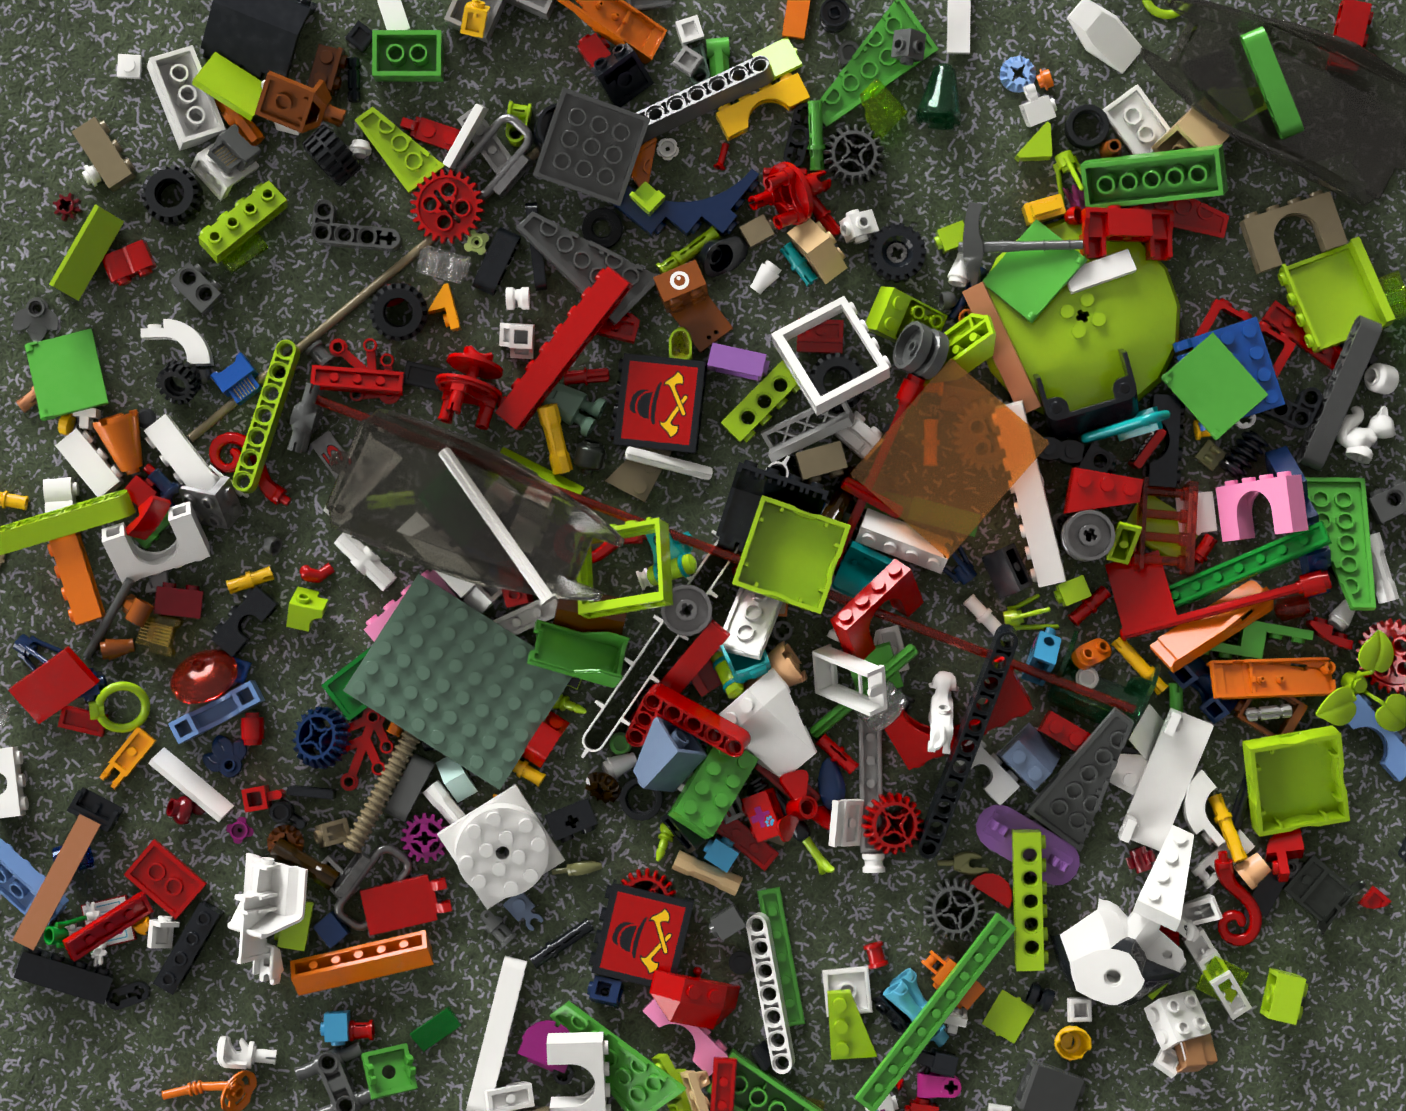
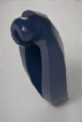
[818,758,845,811]

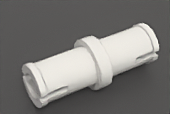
[963,594,1002,636]

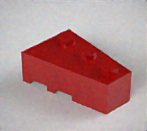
[1063,467,1144,514]

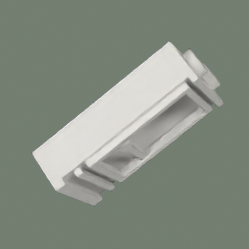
[812,644,888,716]

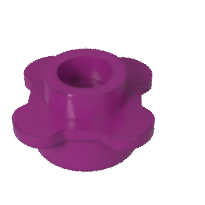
[226,816,254,844]

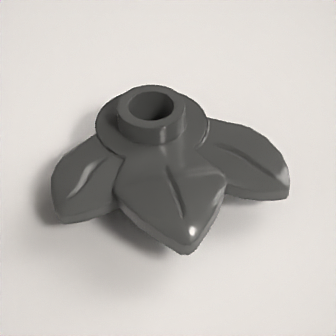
[13,297,59,342]

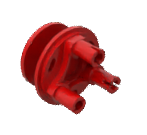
[435,346,503,430]

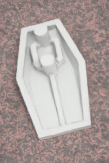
[1067,0,1144,74]

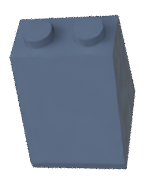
[633,717,708,792]
[996,723,1061,790]

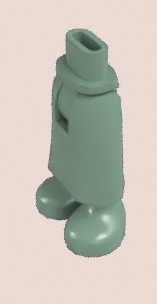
[542,383,608,438]

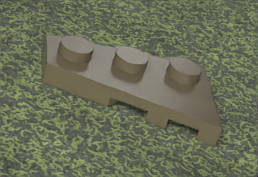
[605,447,672,502]

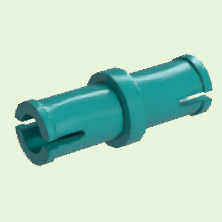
[780,242,818,287]

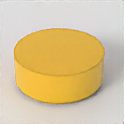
[58,413,76,435]

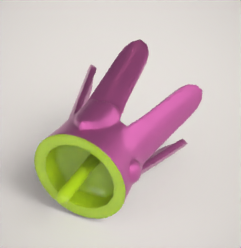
[1062,184,1085,210]

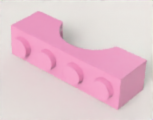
[643,998,728,1076]

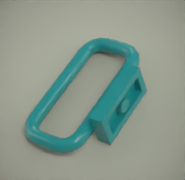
[1081,406,1171,443]

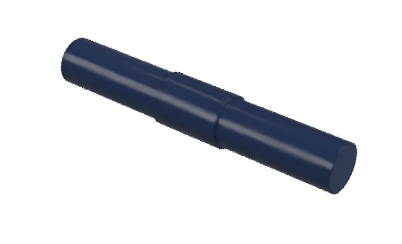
[948,267,988,321]

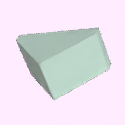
[436,757,478,803]

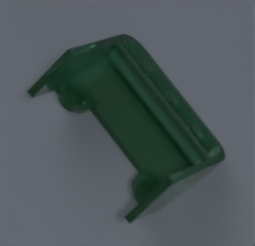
[1048,630,1161,733]

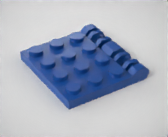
[1172,317,1285,432]

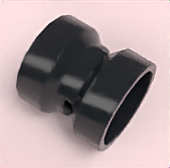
[1025,982,1055,1013]

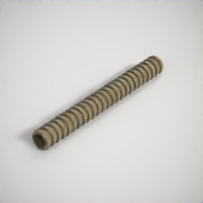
[343,731,420,854]

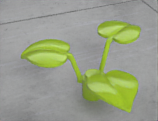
[1315,630,1406,732]

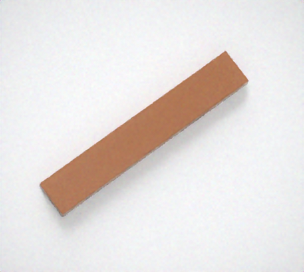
[962,281,1042,414]
[13,814,101,950]

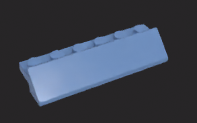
[0,838,69,927]

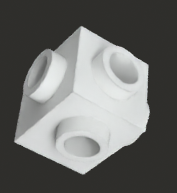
[839,209,879,244]

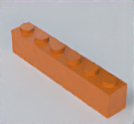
[290,930,434,996]

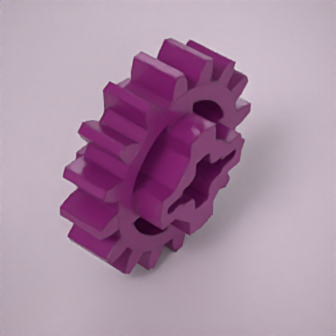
[400,812,449,863]

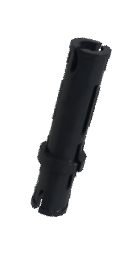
[529,918,595,969]

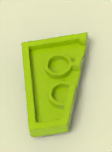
[827,989,877,1060]

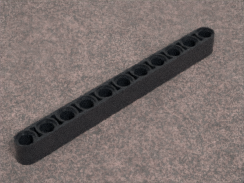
[918,624,1018,859]

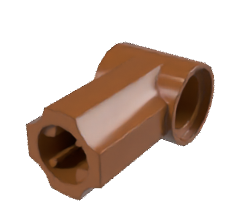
[122,593,155,627]

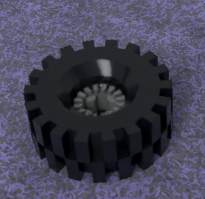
[868,223,926,283]

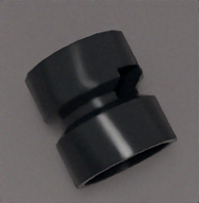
[819,0,850,34]

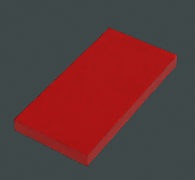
[8,646,100,724]

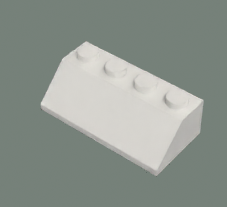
[147,45,226,151]

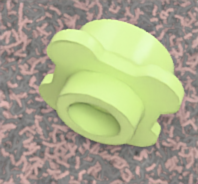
[464,230,489,255]

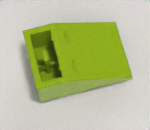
[865,286,948,343]

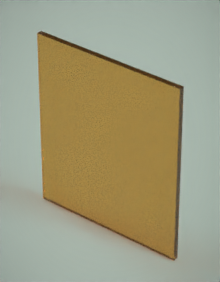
[850,358,1050,559]

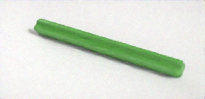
[810,644,918,739]

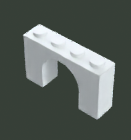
[102,501,210,584]
[546,1032,611,1111]

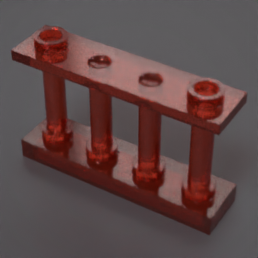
[1131,477,1199,576]

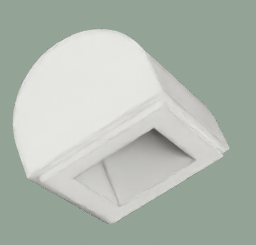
[1067,997,1092,1022]

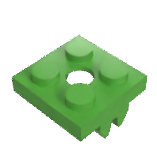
[361,1043,418,1100]

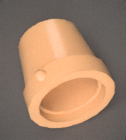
[1234,853,1272,890]

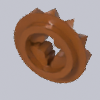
[267,825,304,858]

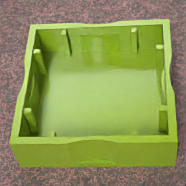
[731,495,851,614]
[1242,725,1350,837]

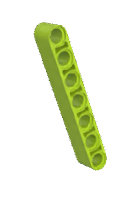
[232,340,300,494]
[0,489,136,555]

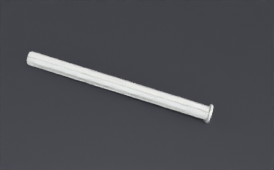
[439,447,557,606]

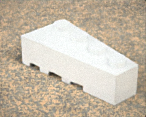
[1133,825,1194,932]

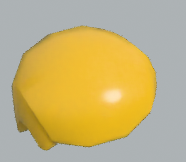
[1054,1025,1092,1061]

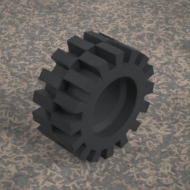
[156,360,202,405]

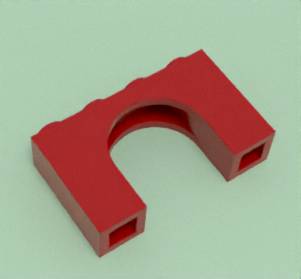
[830,559,924,660]

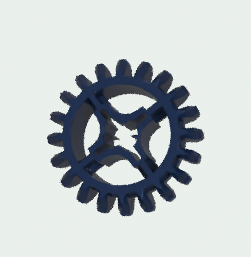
[291,707,352,769]

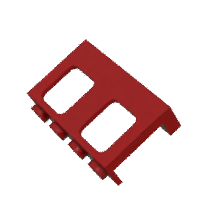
[1187,298,1296,378]

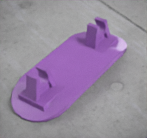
[976,805,1080,885]

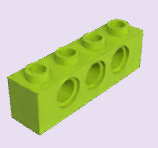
[721,360,800,443]

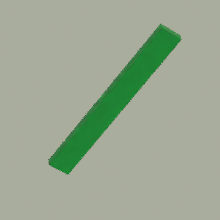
[1169,521,1332,609]

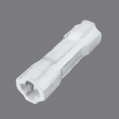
[1370,532,1399,604]
[422,780,465,825]

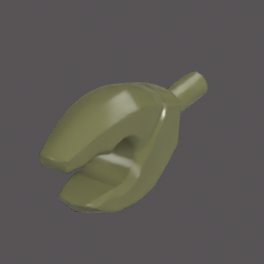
[937,851,989,875]
[552,860,602,876]

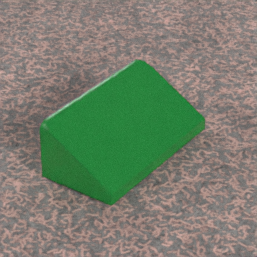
[409,1006,461,1052]

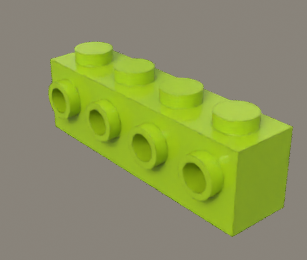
[198,180,287,264]

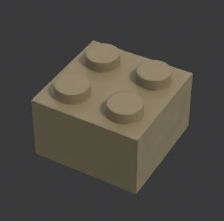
[794,441,848,485]

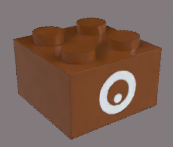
[653,259,709,313]

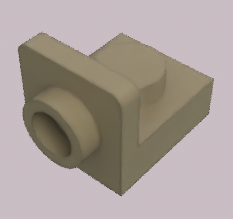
[313,817,351,848]

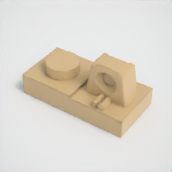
[680,1070,710,1111]

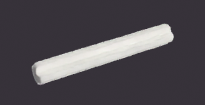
[625,446,713,480]

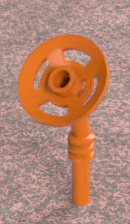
[161,1070,257,1111]

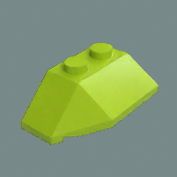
[925,313,996,384]

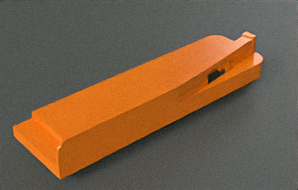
[557,0,667,64]
[1150,580,1274,673]
[1206,657,1336,699]

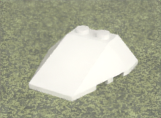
[714,668,817,778]

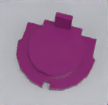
[517,1020,570,1073]

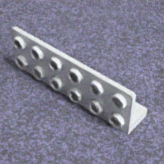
[1118,707,1214,851]

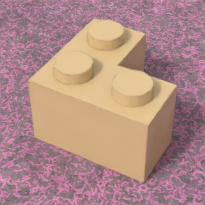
[787,218,847,284]

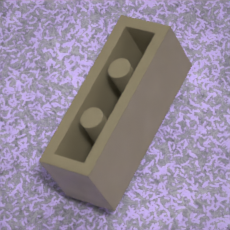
[72,117,136,192]

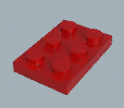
[124,839,208,919]

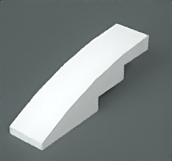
[1181,926,1252,1020]

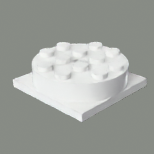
[437,784,565,910]

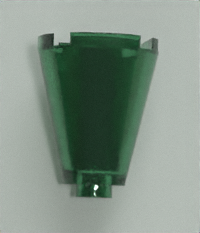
[915,63,961,130]

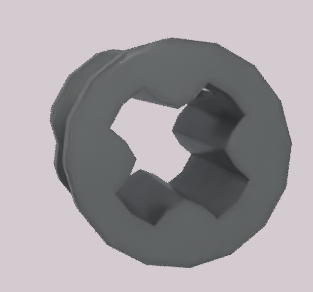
[305,340,335,366]

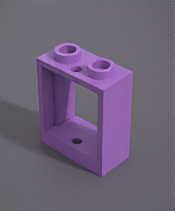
[707,343,770,382]

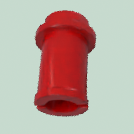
[1191,534,1218,564]

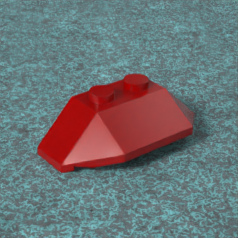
[649,970,740,1030]

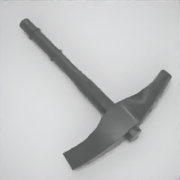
[958,202,1084,286]

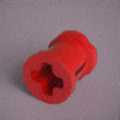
[863,941,889,969]
[349,1020,375,1041]

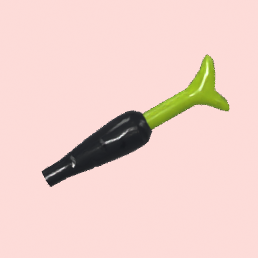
[775,791,835,875]

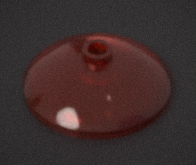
[170,649,238,704]

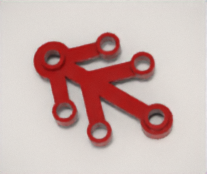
[329,338,401,404]
[340,707,394,791]

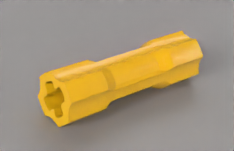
[537,403,573,475]

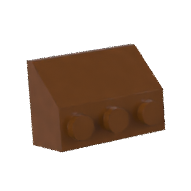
[553,586,627,635]

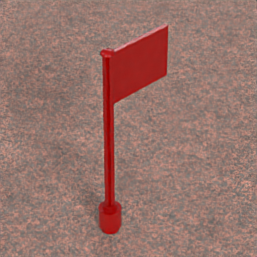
[1105,550,1332,642]

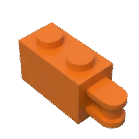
[921,950,985,1010]

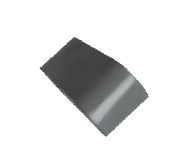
[384,753,436,823]

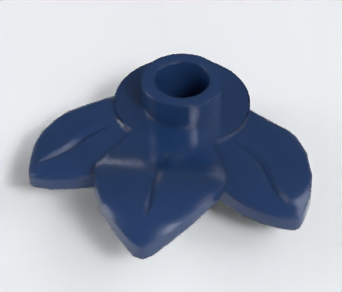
[202,735,247,778]

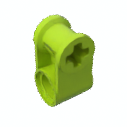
[505,101,532,147]

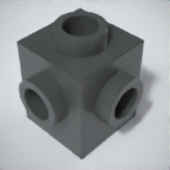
[891,28,926,65]

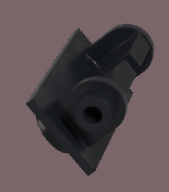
[872,988,912,1034]

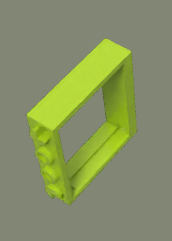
[575,517,673,619]

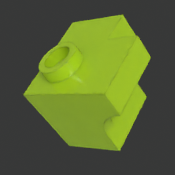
[286,587,328,632]

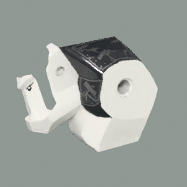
[1050,898,1199,1006]

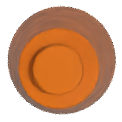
[92,409,143,475]

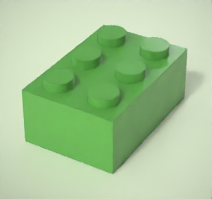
[372,30,444,82]

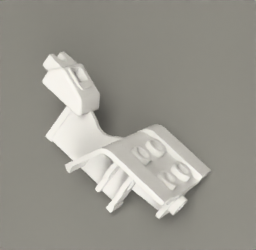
[228,853,308,985]

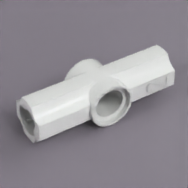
[334,529,397,591]

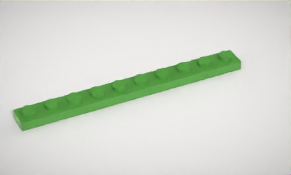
[854,912,1016,1111]

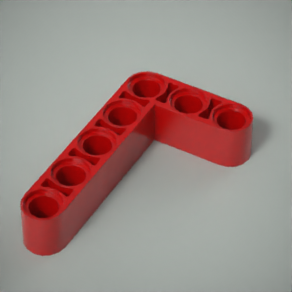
[625,683,751,757]

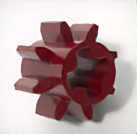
[53,193,83,222]
[1125,846,1156,873]

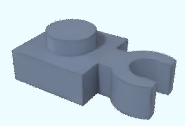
[503,893,543,931]

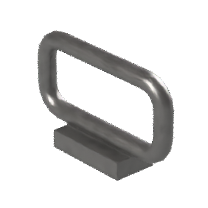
[454,114,534,200]
[332,844,412,931]

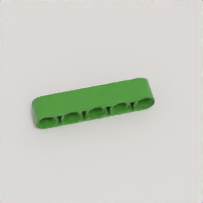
[1240,26,1304,140]

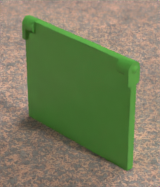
[983,219,1087,323]
[25,328,109,421]
[1160,333,1268,441]

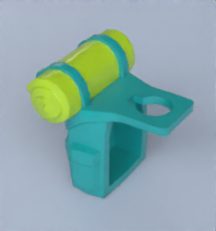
[646,531,697,586]
[710,644,771,699]

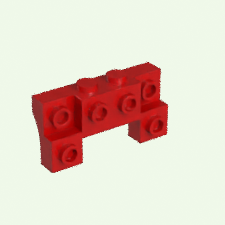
[1079,205,1174,261]

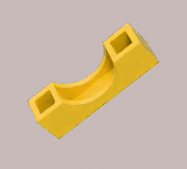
[716,73,810,141]

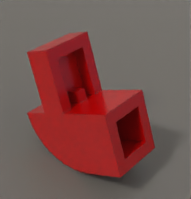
[522,711,570,768]
[1265,828,1305,882]

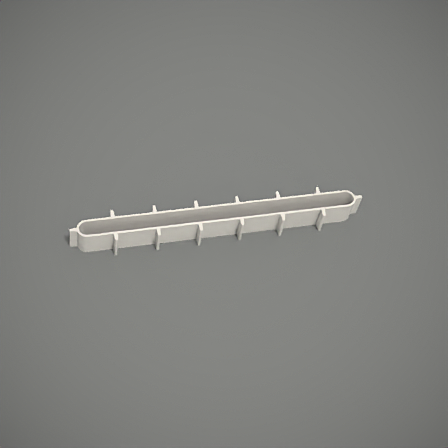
[581,455,790,758]

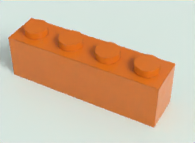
[47,532,106,626]

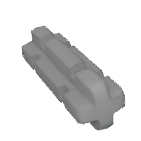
[1246,704,1292,722]

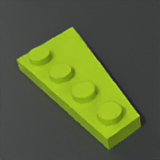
[355,107,446,194]

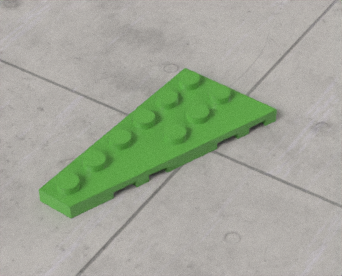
[820,0,939,128]
[1305,477,1376,611]
[550,1001,686,1111]

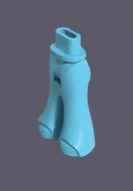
[883,968,949,1047]

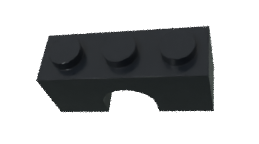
[211,586,280,657]

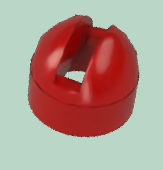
[1064,206,1082,225]

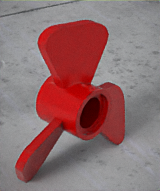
[776,769,831,842]

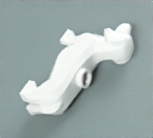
[928,671,959,754]

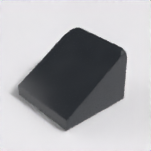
[751,1040,771,1071]

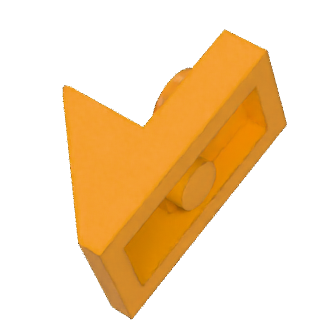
[428,283,462,332]

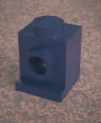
[587,975,624,1009]

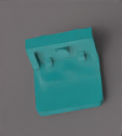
[832,541,893,598]

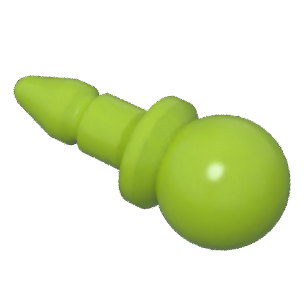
[553,694,587,714]
[656,822,674,862]

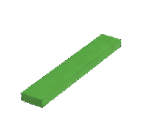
[757,887,805,1027]

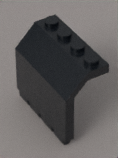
[201,0,317,80]
[716,460,829,554]

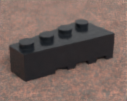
[14,946,113,1005]

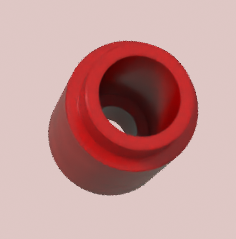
[241,712,265,745]

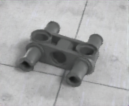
[287,382,324,453]
[294,1041,380,1111]

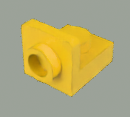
[460,0,490,38]

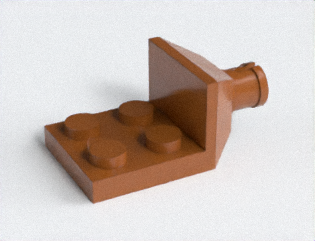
[255,71,347,133]

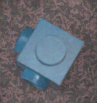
[703,836,741,873]
[320,1010,350,1046]

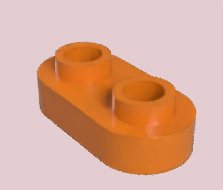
[1071,638,1112,670]

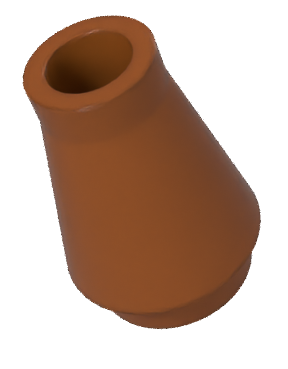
[1099,139,1122,158]
[100,638,135,661]

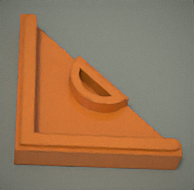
[631,137,657,188]

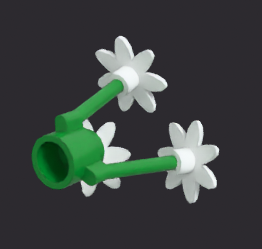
[44,901,108,967]

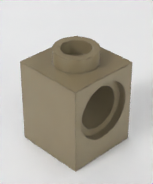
[739,214,776,250]

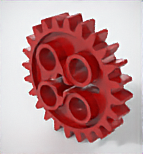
[410,169,485,244]
[1356,618,1406,694]

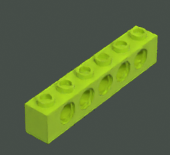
[1012,829,1048,971]

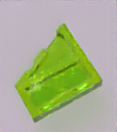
[860,79,907,139]

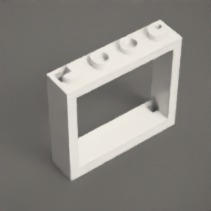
[771,296,891,416]

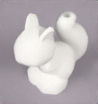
[1336,406,1396,464]

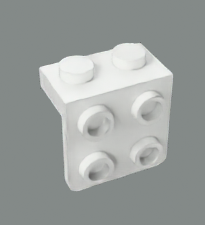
[1144,990,1211,1052]

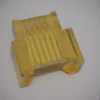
[135,614,184,658]

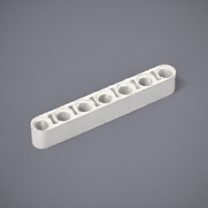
[746,912,795,1074]
[466,956,528,1111]

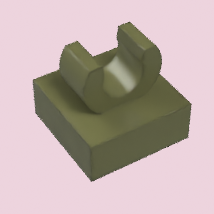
[1193,439,1226,472]

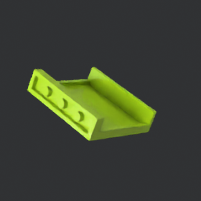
[1278,236,1396,353]

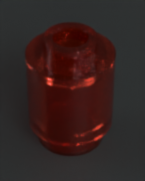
[1274,594,1310,621]

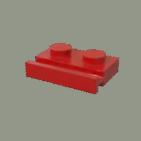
[797,318,844,354]

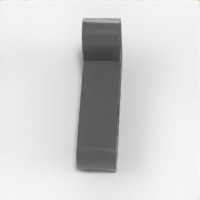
[311,199,402,252]

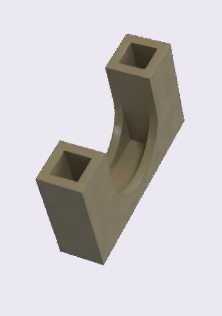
[1239,190,1348,275]

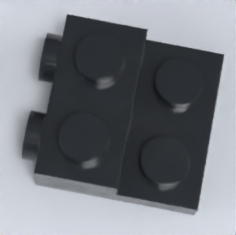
[590,43,654,108]

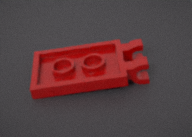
[360,874,452,936]

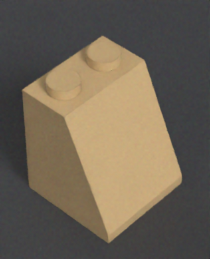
[1151,97,1235,152]

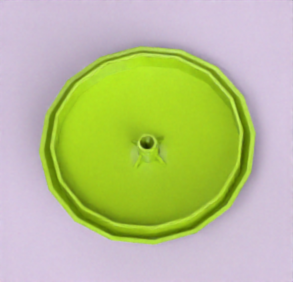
[986,219,1181,414]

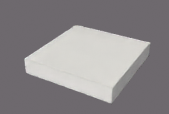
[822,966,873,1017]

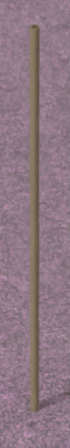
[187,147,540,442]

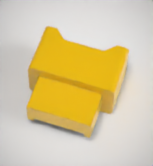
[1022,194,1066,227]

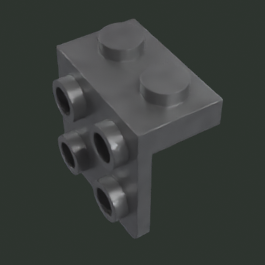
[179,476,243,530]

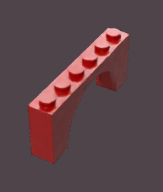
[882,656,1033,770]

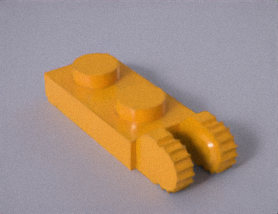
[99,726,157,790]

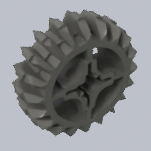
[823,124,885,186]
[923,878,986,941]

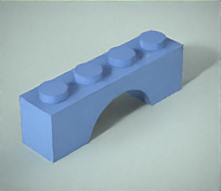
[168,680,265,744]
[1345,694,1406,782]

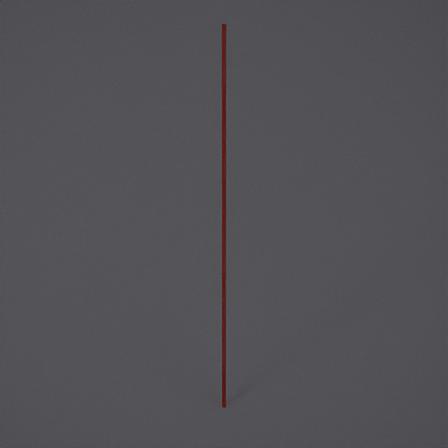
[315,395,1136,714]

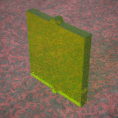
[1195,956,1249,1003]

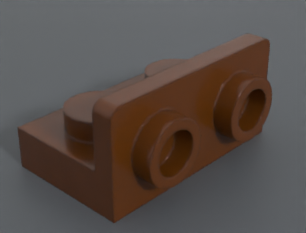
[307,44,348,96]

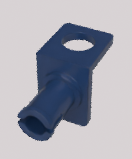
[147,468,183,507]

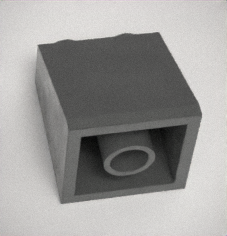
[1014,1057,1086,1111]

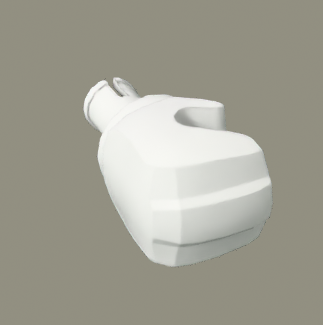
[216,1036,277,1069]

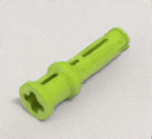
[655,226,720,274]

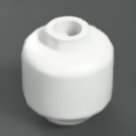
[1364,363,1399,395]

